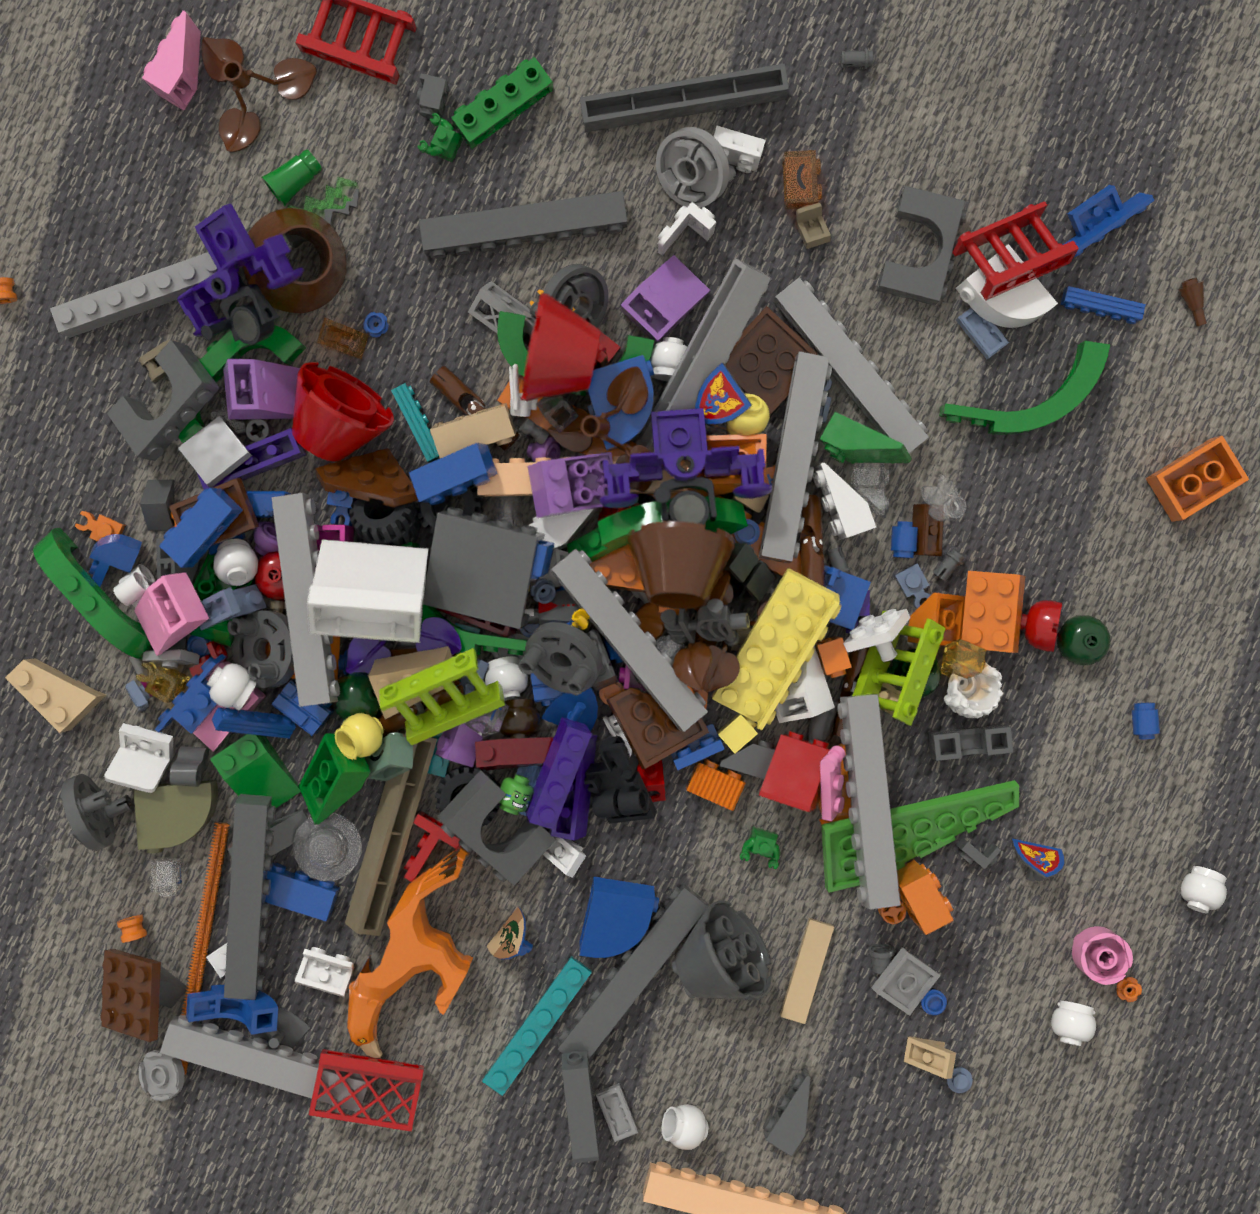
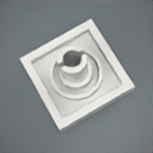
[843,609,911,662]

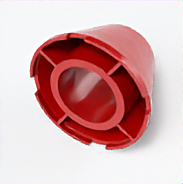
[521,293,601,401]
[292,362,394,462]

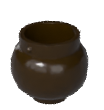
[497,699,541,739]

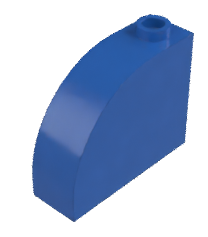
[588,355,654,451]
[579,877,659,958]

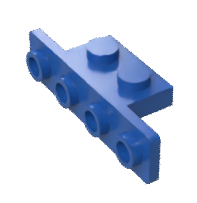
[1063,185,1154,257]
[155,654,226,734]

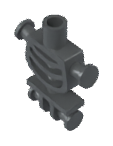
[661,599,750,646]

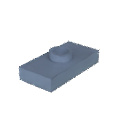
[956,308,1009,359]
[125,680,150,712]

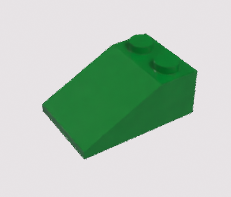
[820,412,912,464]
[299,733,370,825]
[210,734,301,808]

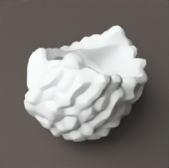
[944,660,1003,719]

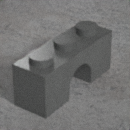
[927,724,1014,761]

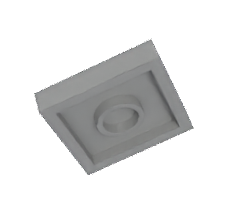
[178,416,252,488]
[871,947,941,1016]

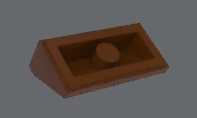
[912,504,944,556]

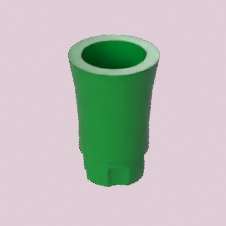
[261,149,322,207]

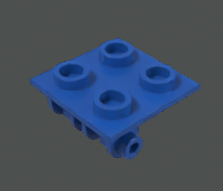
[824,565,871,630]

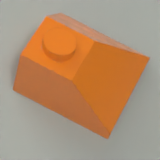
[907,593,966,647]

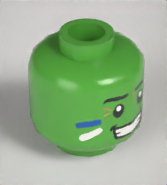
[499,774,534,815]

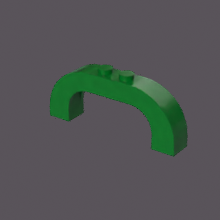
[497,311,654,396]
[178,325,306,444]
[33,528,153,659]

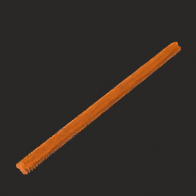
[180,822,230,1074]

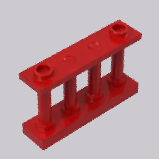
[295,0,417,85]
[953,201,1079,300]

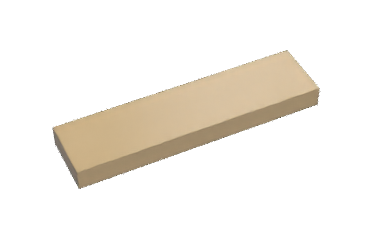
[780,918,834,1024]

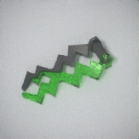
[286,177,359,248]

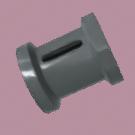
[246,419,274,442]

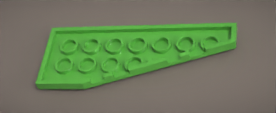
[821,780,1019,893]

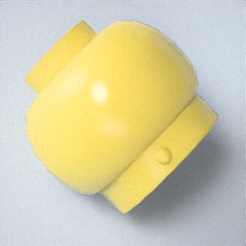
[726,393,770,435]
[335,713,383,760]

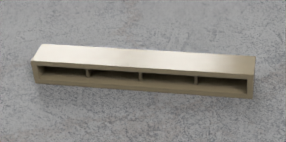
[345,728,437,936]

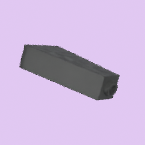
[562,1051,599,1164]

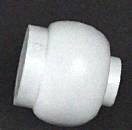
[650,337,687,382]
[213,539,258,586]
[485,656,528,701]
[207,664,257,711]
[1180,866,1227,913]
[1051,1000,1096,1046]
[662,1104,709,1150]

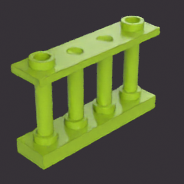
[852,611,946,726]
[379,648,505,746]

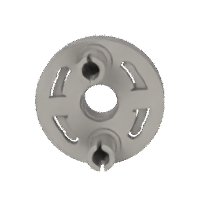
[656,127,736,208]

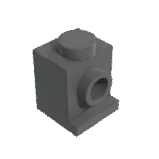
[416,73,449,118]

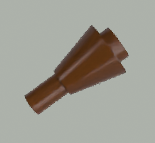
[1177,277,1207,326]

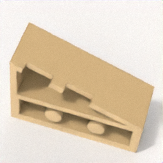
[430,403,516,458]
[368,646,452,719]
[5,658,106,733]

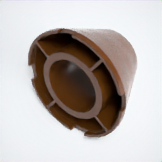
[242,208,347,314]
[627,521,735,609]

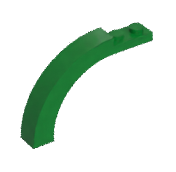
[939,341,1110,435]
[567,497,748,562]
[401,542,528,655]

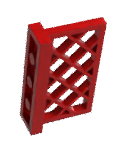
[309,1049,424,1132]

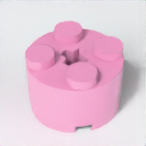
[1072,926,1133,985]

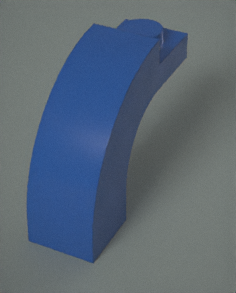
[186,985,278,1035]

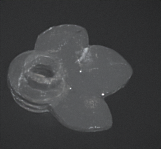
[921,474,967,521]

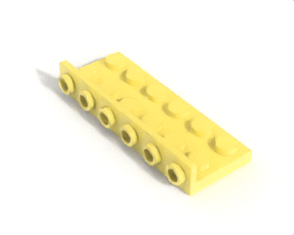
[712,568,841,730]

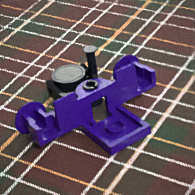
[177,203,304,345]
[599,408,773,525]

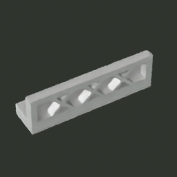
[468,281,536,352]

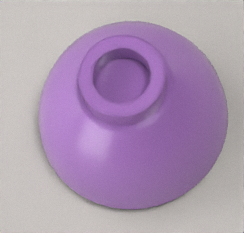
[527,436,560,462]
[254,521,279,555]

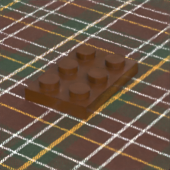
[169,478,260,547]

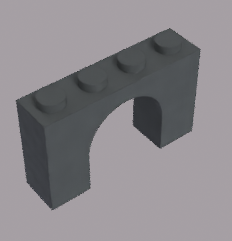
[876,186,967,306]
[107,340,219,461]
[437,770,556,886]

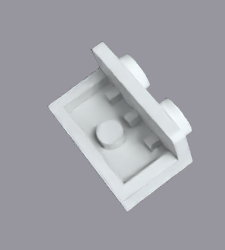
[295,947,354,997]

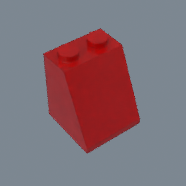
[759,731,830,812]

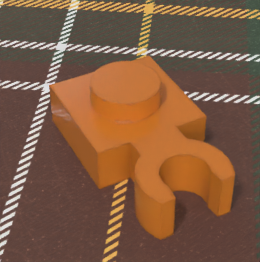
[75,511,126,541]

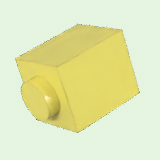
[717,713,758,753]

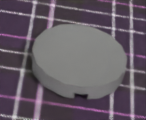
[139,1048,185,1102]

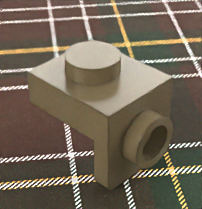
[796,203,831,249]

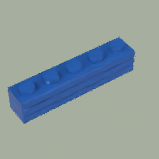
[1061,286,1146,324]
[212,707,296,738]

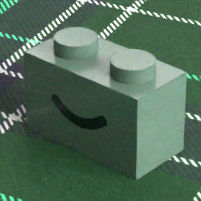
[364,732,413,781]

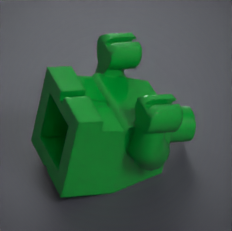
[418,113,463,163]
[739,826,780,870]

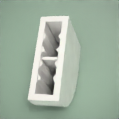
[956,244,1058,328]

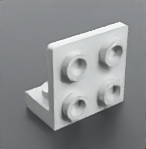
[714,126,766,173]

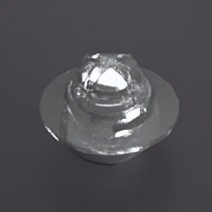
[293,813,362,881]

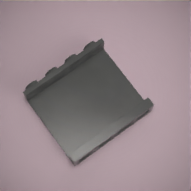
[423,507,545,629]

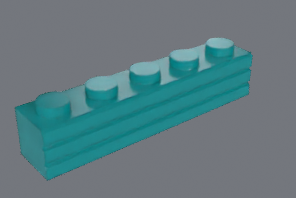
[391,383,440,463]

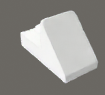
[543,829,586,878]

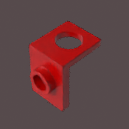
[637,760,666,802]

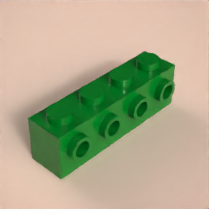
[451,57,554,149]

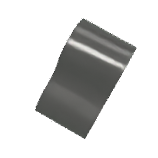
[170,746,209,787]

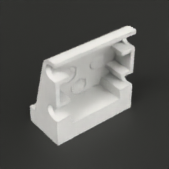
[308,540,428,642]

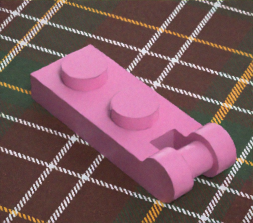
[820,746,845,822]

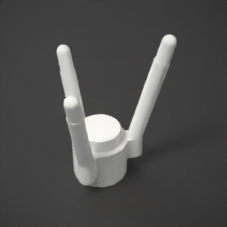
[509,364,538,417]

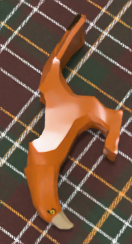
[347,846,473,1058]

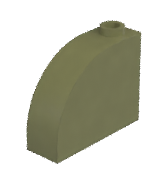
[134,780,218,853]

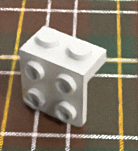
[657,202,716,256]
[105,723,174,793]

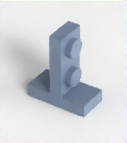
[200,584,267,630]

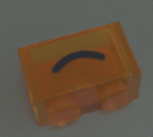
[782,150,822,209]

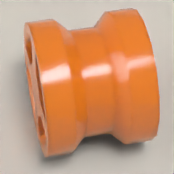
[0,277,17,304]
[878,900,906,924]
[117,915,147,943]

